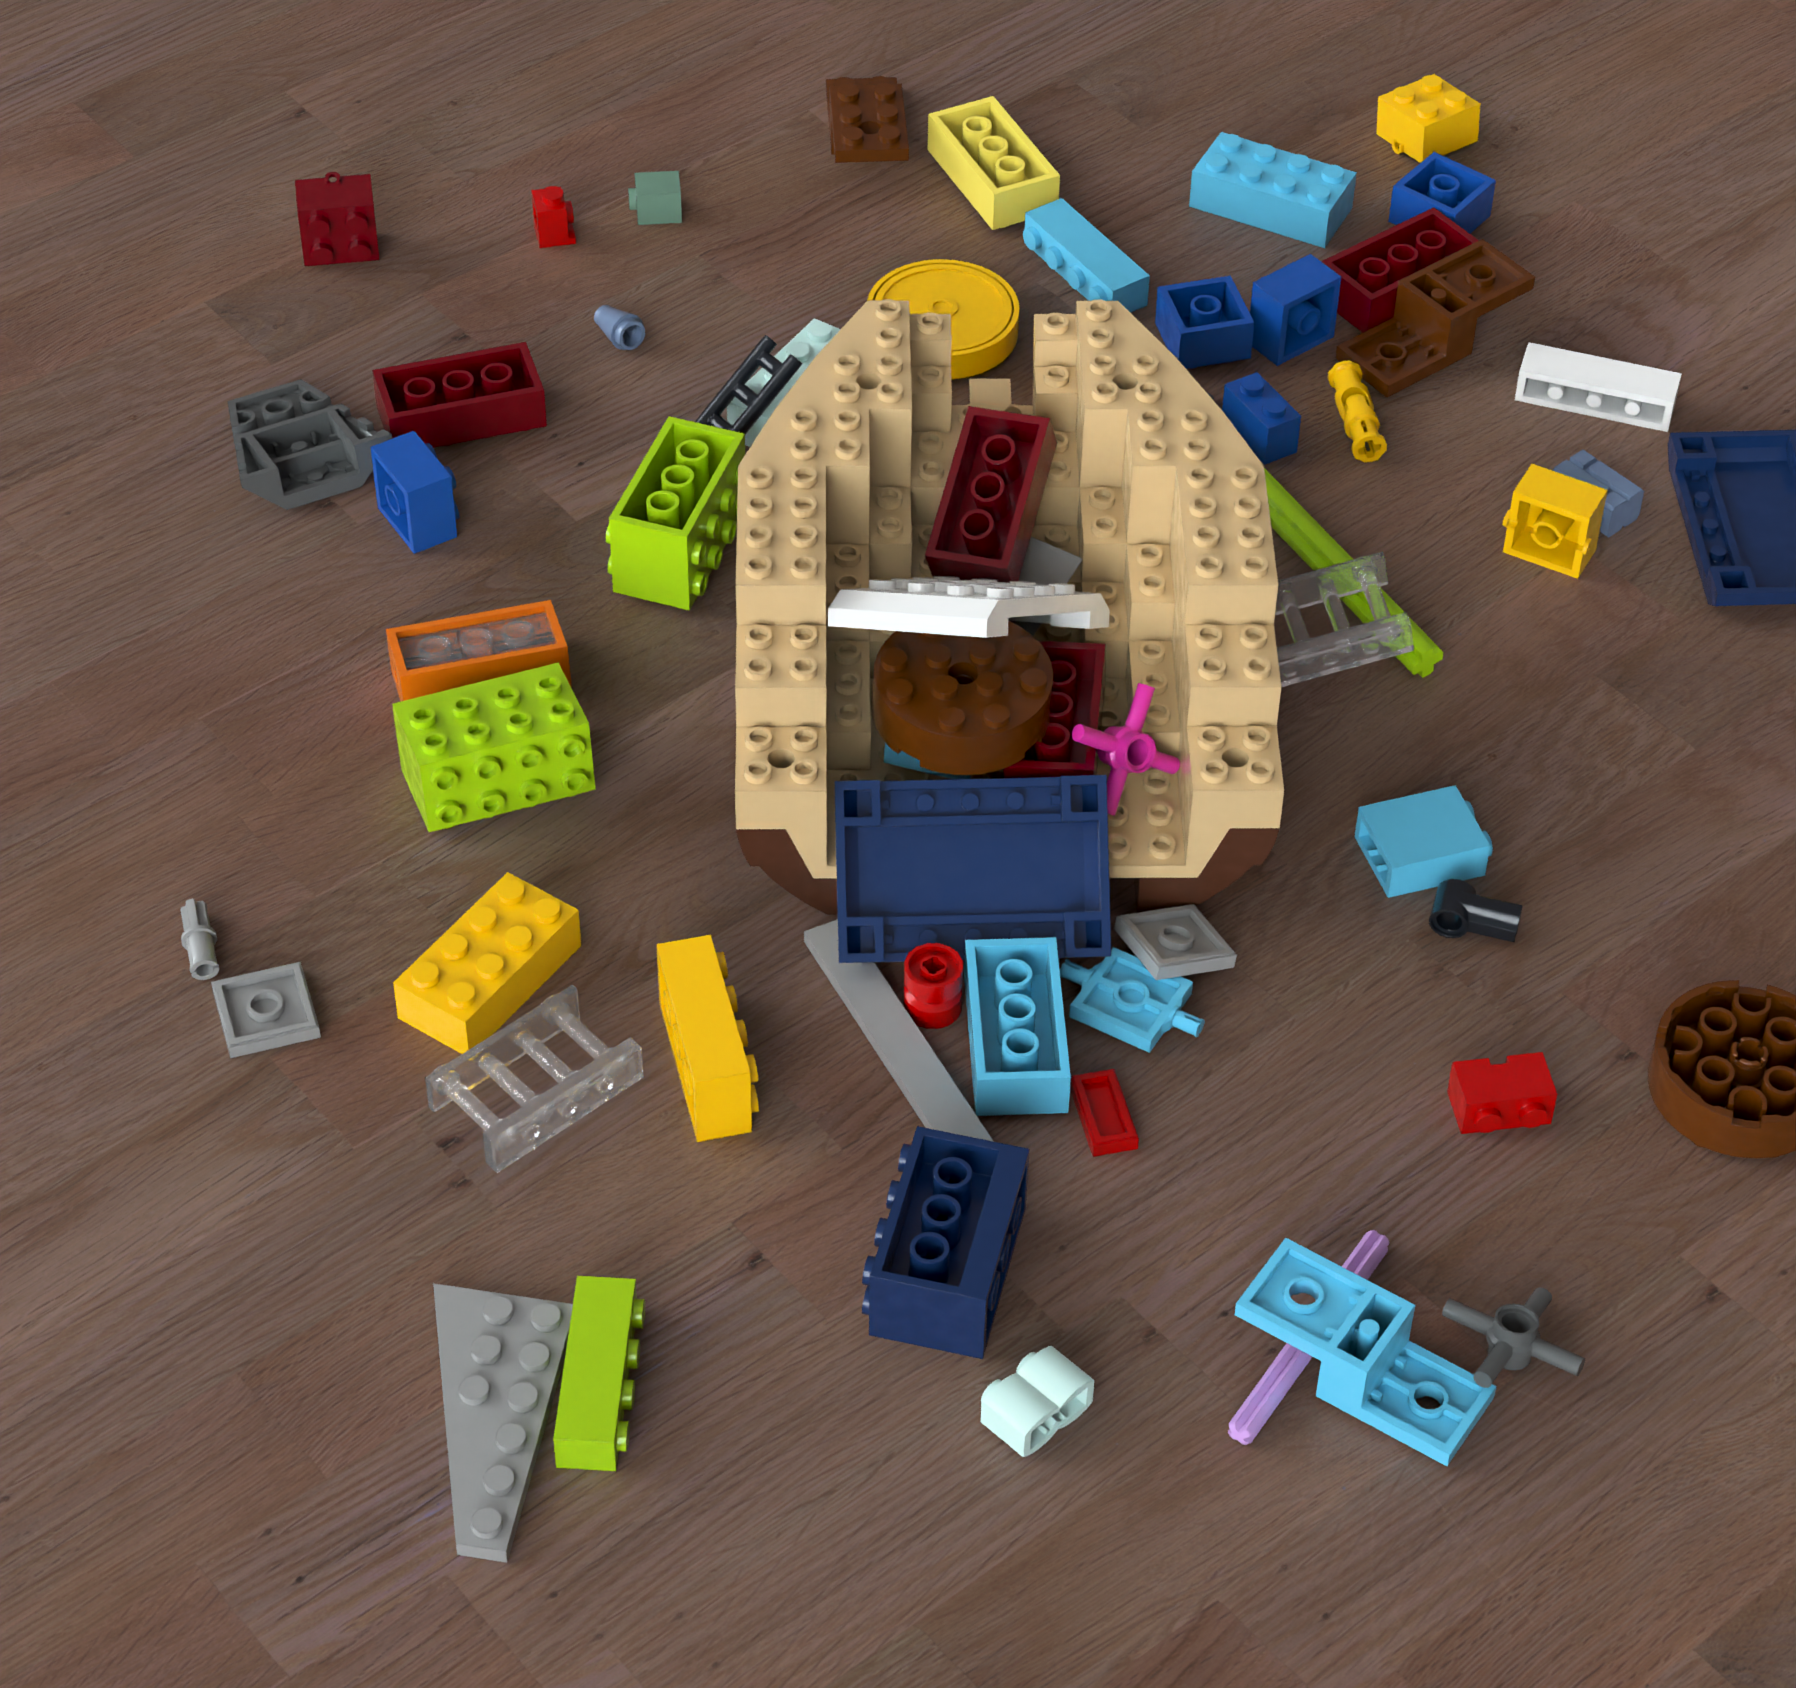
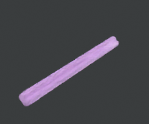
[1228,1230,1389,1445]

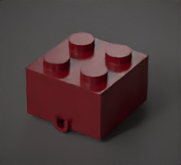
[295,172,380,266]

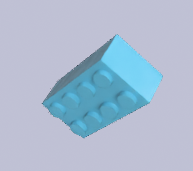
[1189,132,1357,248]
[964,937,1071,1116]

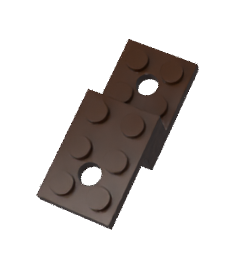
[826,76,909,163]
[1335,239,1535,398]

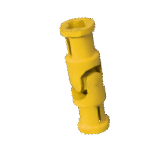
[1327,360,1387,463]

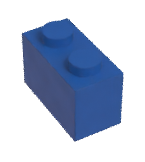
[1222,372,1301,465]

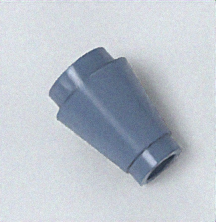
[594,305,645,350]

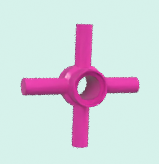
[1072,683,1180,816]

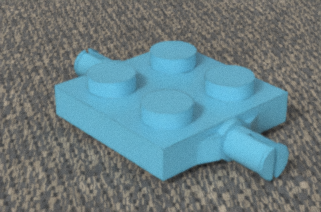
[1060,947,1205,1053]

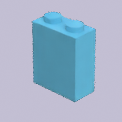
[1355,785,1493,898]

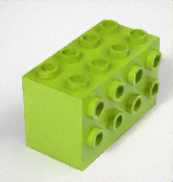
[606,416,745,611]
[392,662,596,832]

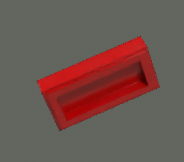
[1070,1069,1139,1157]

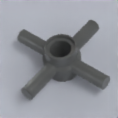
[1442,1287,1585,1388]

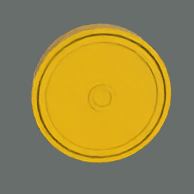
[867,259,1020,379]

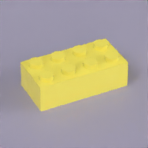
[928,96,1060,230]

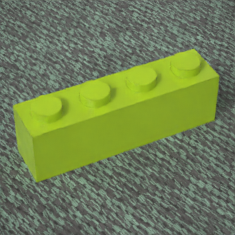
[553,1276,645,1471]

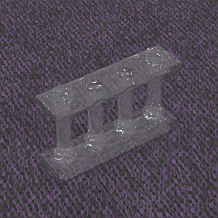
[1275,552,1414,687]
[425,985,644,1173]

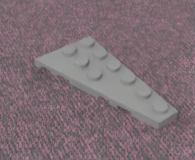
[433,1283,573,1563]

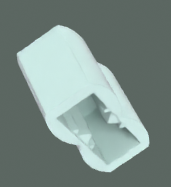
[980,1346,1094,1457]

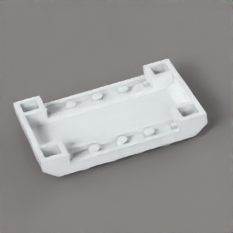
[828,576,1110,638]

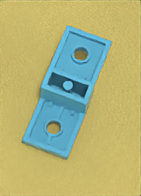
[1234,1238,1497,1466]

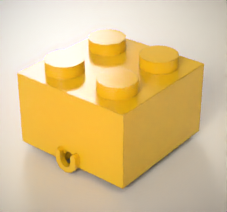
[1376,74,1481,163]
[1502,464,1608,579]

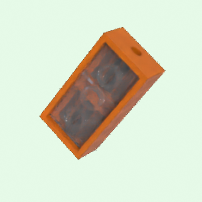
[386,600,572,701]

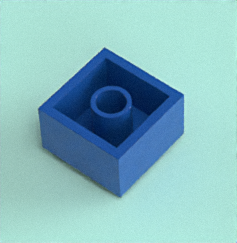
[1388,152,1496,234]
[1250,254,1341,366]
[1155,275,1254,369]
[371,431,459,554]

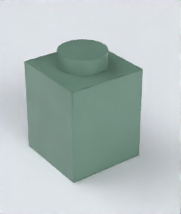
[628,171,682,225]

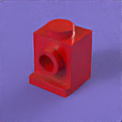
[531,186,576,248]

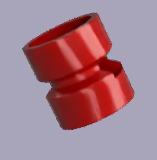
[904,943,963,1029]

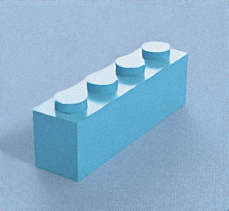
[1023,198,1150,313]

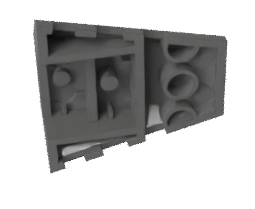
[227,379,393,510]

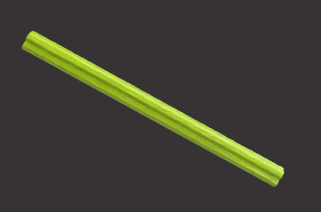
[1264,468,1443,677]

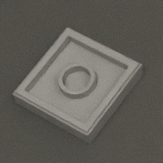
[1114,904,1237,980]
[211,962,321,1058]

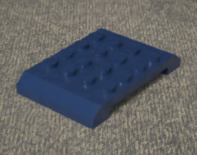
[1668,430,1796,606]
[834,775,1111,963]

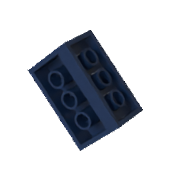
[862,1126,1030,1359]

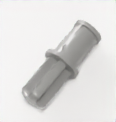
[180,898,219,980]

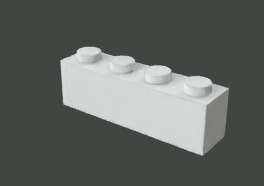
[1515,342,1682,432]

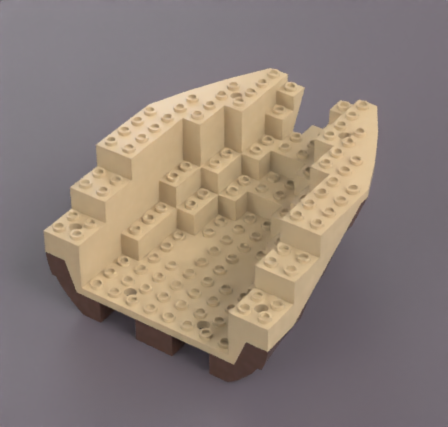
[735,299,1284,915]

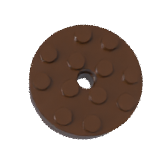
[873,621,1053,775]
[1648,980,1796,1158]

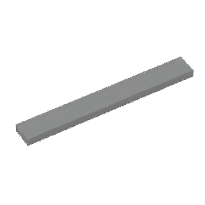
[804,919,994,1142]

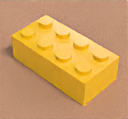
[393,872,581,1058]
[656,935,759,1142]

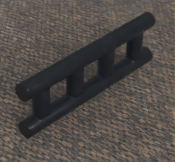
[695,335,802,435]

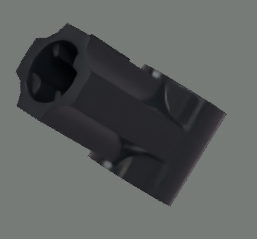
[1429,879,1523,942]

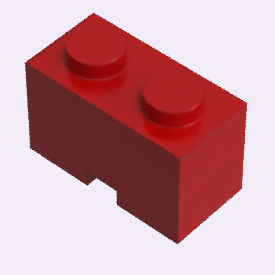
[1447,1052,1558,1134]

